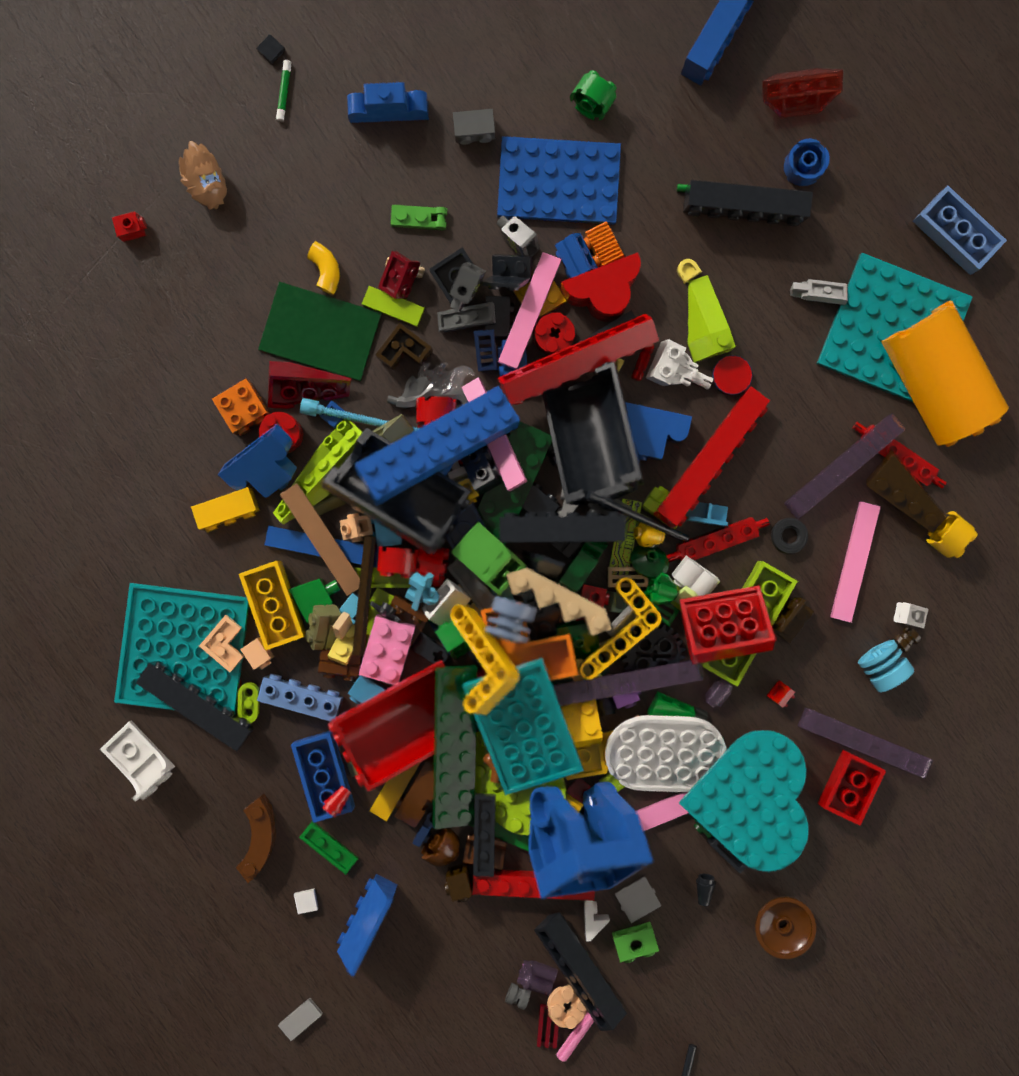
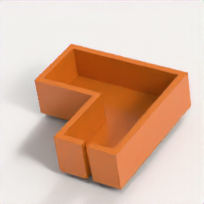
[481,602,579,680]

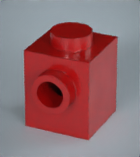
[112,211,147,242]

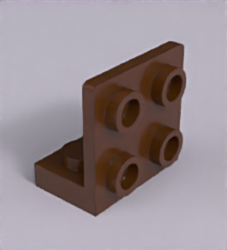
[391,595,429,648]

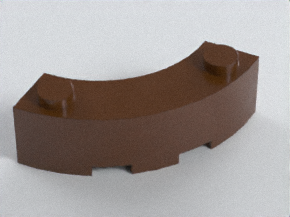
[395,755,434,828]
[236,794,276,883]

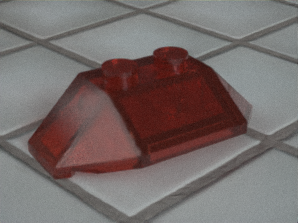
[762,68,843,118]

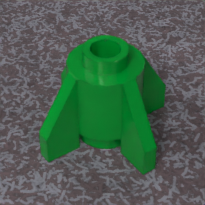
[640,572,678,605]

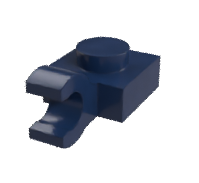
[412,811,433,847]

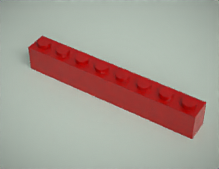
[498,314,659,405]
[654,386,770,529]

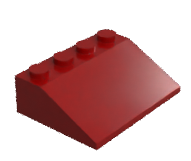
[679,585,775,664]

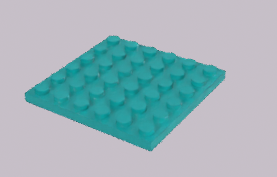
[816,253,973,403]
[114,583,249,715]

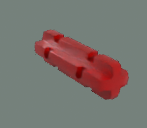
[632,345,655,381]

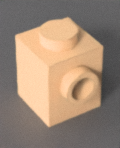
[240,637,274,670]

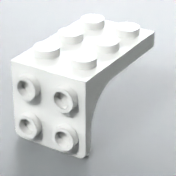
[100,720,175,801]

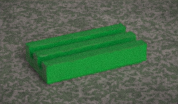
[636,589,680,627]

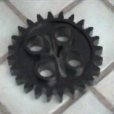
[621,622,686,687]

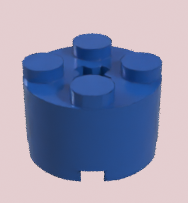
[784,139,830,186]

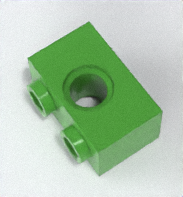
[612,922,659,963]

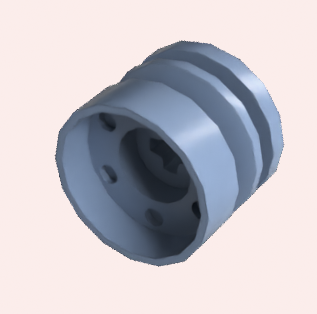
[485,596,537,643]

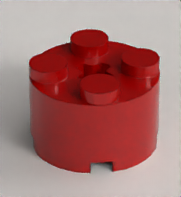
[534,312,575,356]
[416,396,457,428]
[259,412,303,454]
[377,546,419,578]
[416,547,450,588]

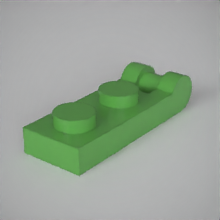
[391,205,448,230]

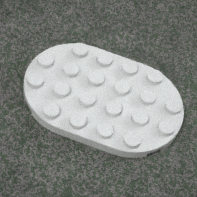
[605,715,726,792]

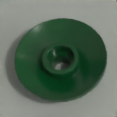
[630,545,669,579]

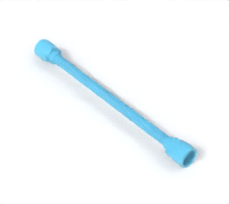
[300,398,420,433]

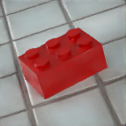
[818,750,886,826]

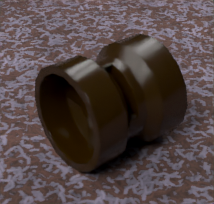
[892,625,922,653]

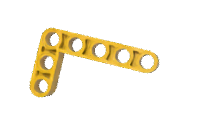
[578,578,661,679]
[450,604,519,715]

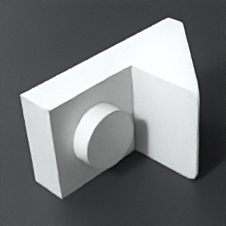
[894,602,928,628]
[584,900,610,941]

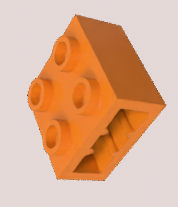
[212,378,270,436]

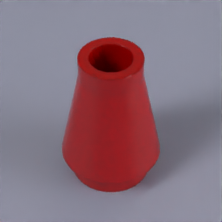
[322,785,352,817]

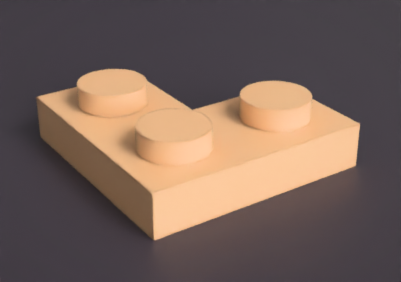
[199,615,244,672]

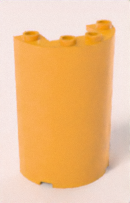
[881,301,1009,447]

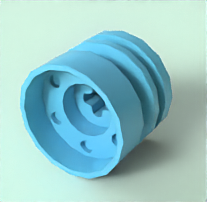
[858,640,914,692]

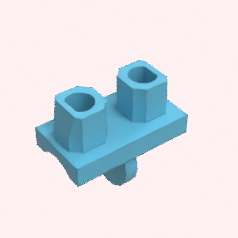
[405,572,439,611]

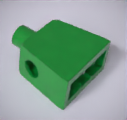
[289,578,341,623]

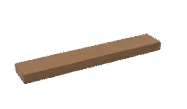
[280,483,360,596]

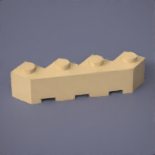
[506,568,611,635]

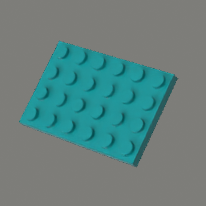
[463,658,583,795]

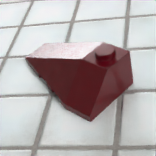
[267,361,351,409]

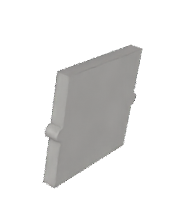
[615,876,661,923]

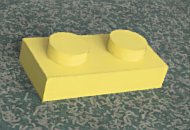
[328,624,355,666]

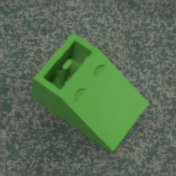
[451,522,527,596]

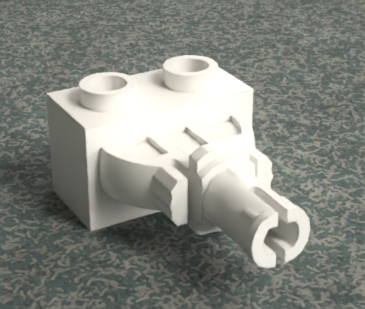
[646,339,713,390]

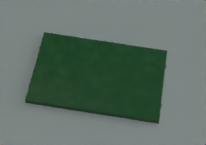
[258,282,382,381]

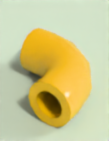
[307,241,340,295]

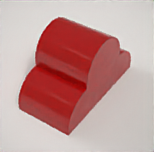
[560,252,641,322]

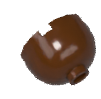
[421,828,460,867]

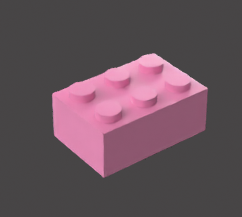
[359,614,416,685]

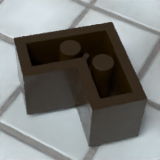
[375,323,433,371]

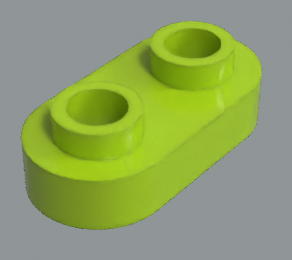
[238,682,260,723]

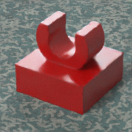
[766,680,795,708]

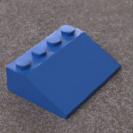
[337,874,397,977]

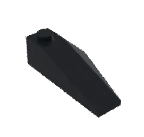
[522,550,564,583]

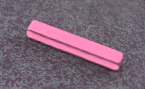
[556,1011,594,1062]

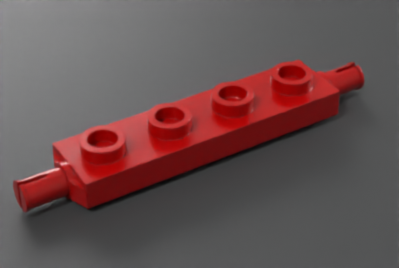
[852,421,947,489]
[666,517,770,563]

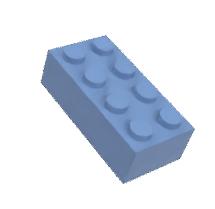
[913,186,1007,275]

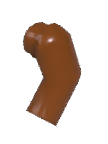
[483,753,500,783]

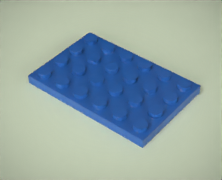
[497,136,621,225]

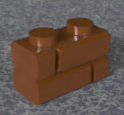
[318,649,363,681]

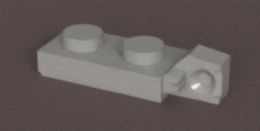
[790,279,848,305]

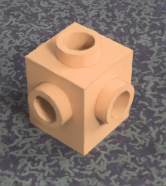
[340,513,373,543]

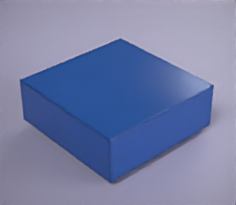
[319,400,346,428]

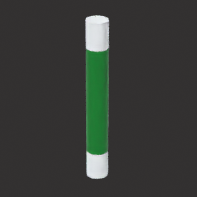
[276,60,292,122]

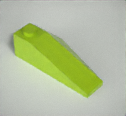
[688,275,736,363]

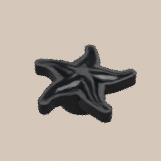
[370,601,401,623]

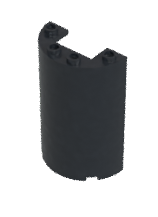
[542,362,644,505]
[322,428,471,554]

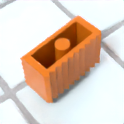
[584,221,625,267]

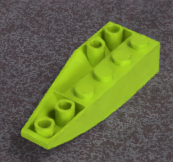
[273,419,362,524]

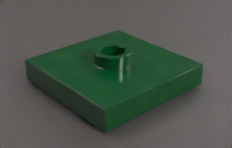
[556,620,600,659]

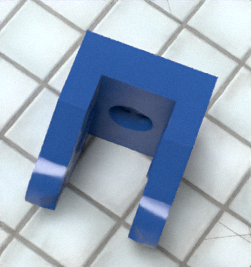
[528,781,653,899]

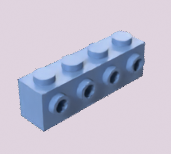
[257,674,343,721]

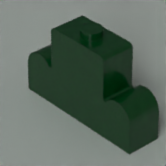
[556,542,608,594]

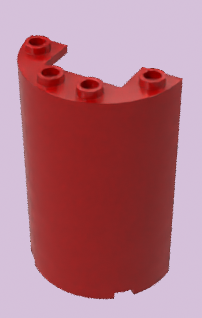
[328,660,445,792]

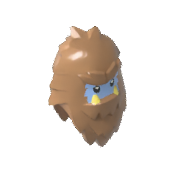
[179,141,227,210]

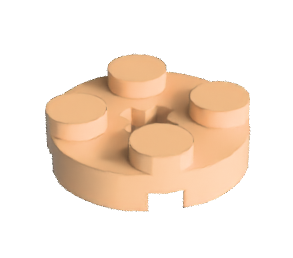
[547,985,587,1029]

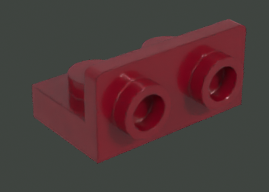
[378,251,421,299]

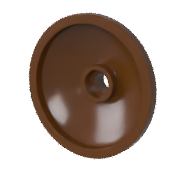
[755,897,816,959]

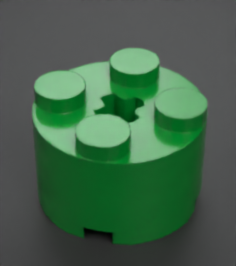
[570,70,617,120]

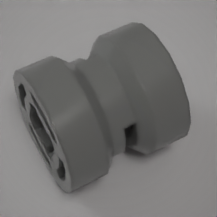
[505,983,531,1010]

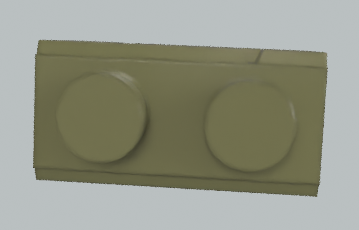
[305,605,341,650]

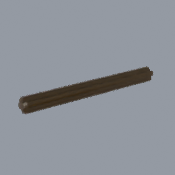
[352,536,376,656]

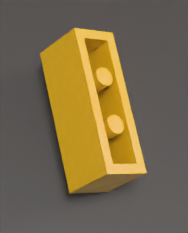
[191,487,260,532]

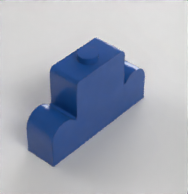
[347,82,429,123]
[625,402,692,461]
[218,424,297,497]

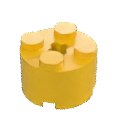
[926,511,978,558]

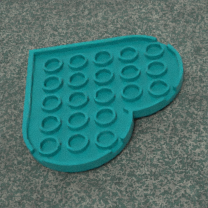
[678,730,808,871]

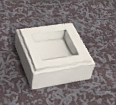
[294,889,318,914]

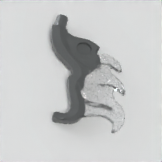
[387,362,475,408]

